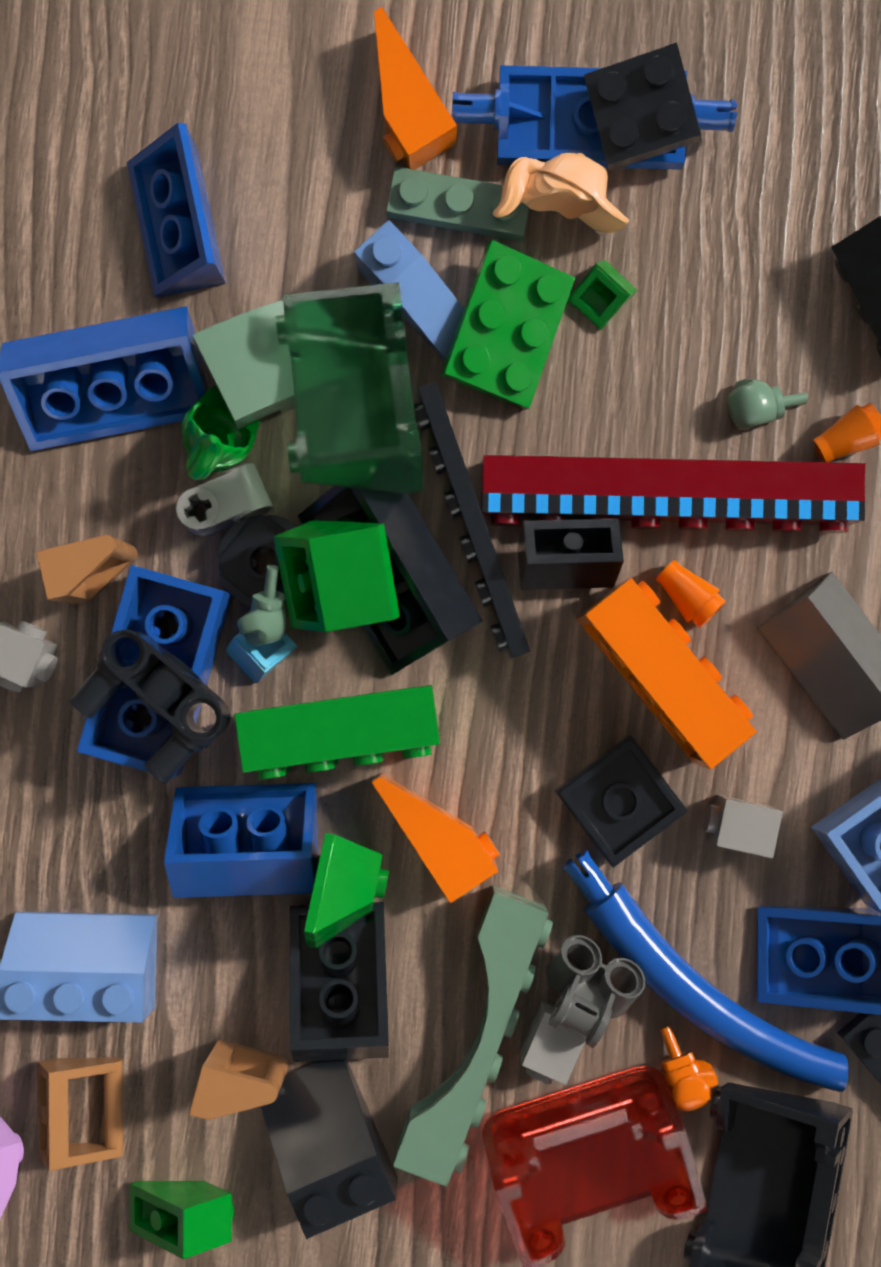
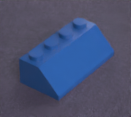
[0,306,208,452]

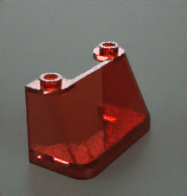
[482,1066,708,1267]

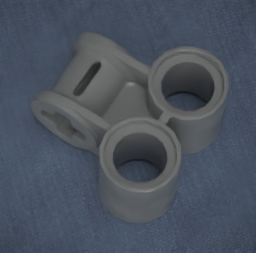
[546,935,646,1048]

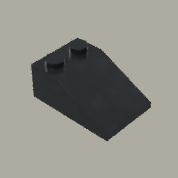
[290,902,389,1062]
[261,1060,398,1239]

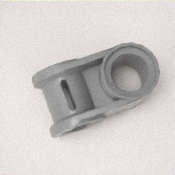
[176,463,273,537]

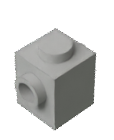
[0,621,58,692]

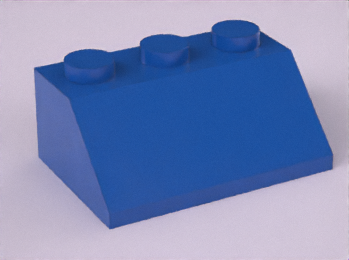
[164,783,318,898]

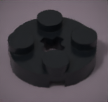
[218,515,296,606]

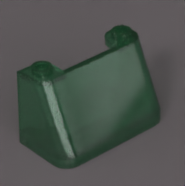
[276,282,424,494]

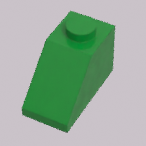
[129,1181,234,1260]

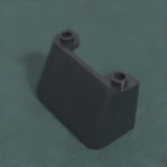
[684,1082,853,1267]

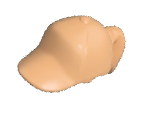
[492,153,629,233]

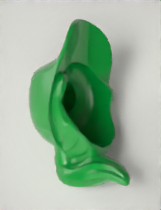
[181,385,261,481]

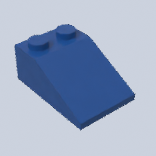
[758,906,881,1015]

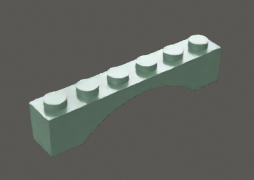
[393,886,553,1187]

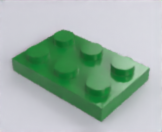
[440,240,576,410]

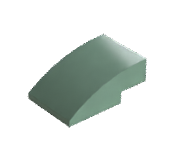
[192,290,364,429]

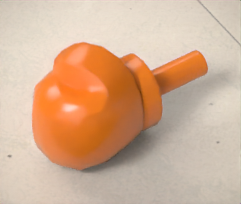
[660,1025,718,1112]

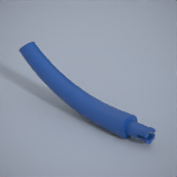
[562,850,849,1093]

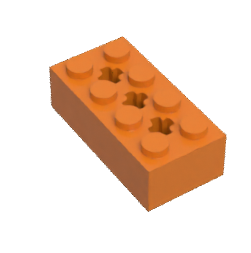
[576,578,757,770]

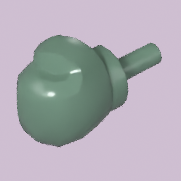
[727,379,808,431]
[237,565,287,647]

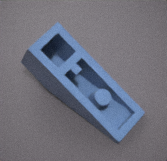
[354,220,464,362]

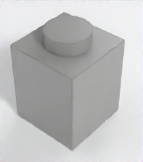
[703,795,783,858]
[519,1000,586,1085]

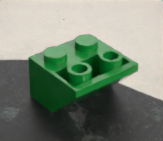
[273,520,400,632]

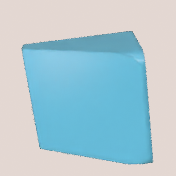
[226,633,297,683]

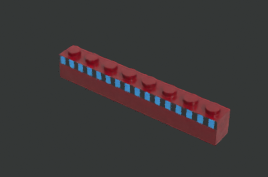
[481,455,866,533]

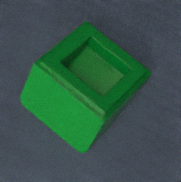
[568,260,637,330]

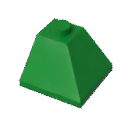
[304,833,389,948]

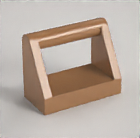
[36,535,138,605]
[189,1039,289,1120]
[37,1057,123,1171]

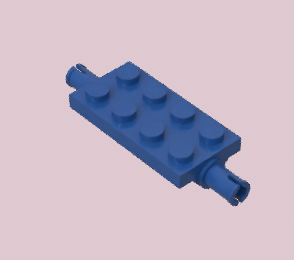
[452,65,737,170]

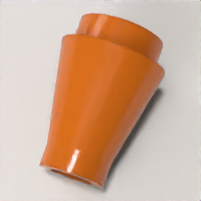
[812,403,881,462]
[655,560,726,628]

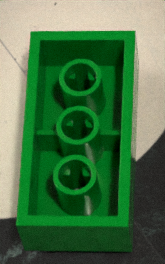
[235,685,440,780]

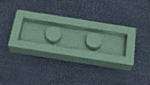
[387,166,529,242]

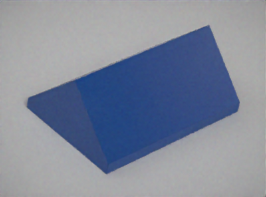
[127,123,226,297]

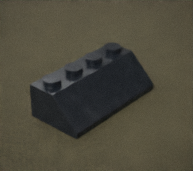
[298,458,483,675]

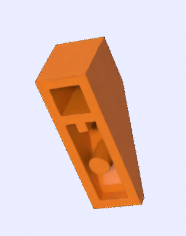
[374,7,457,170]
[372,773,500,903]

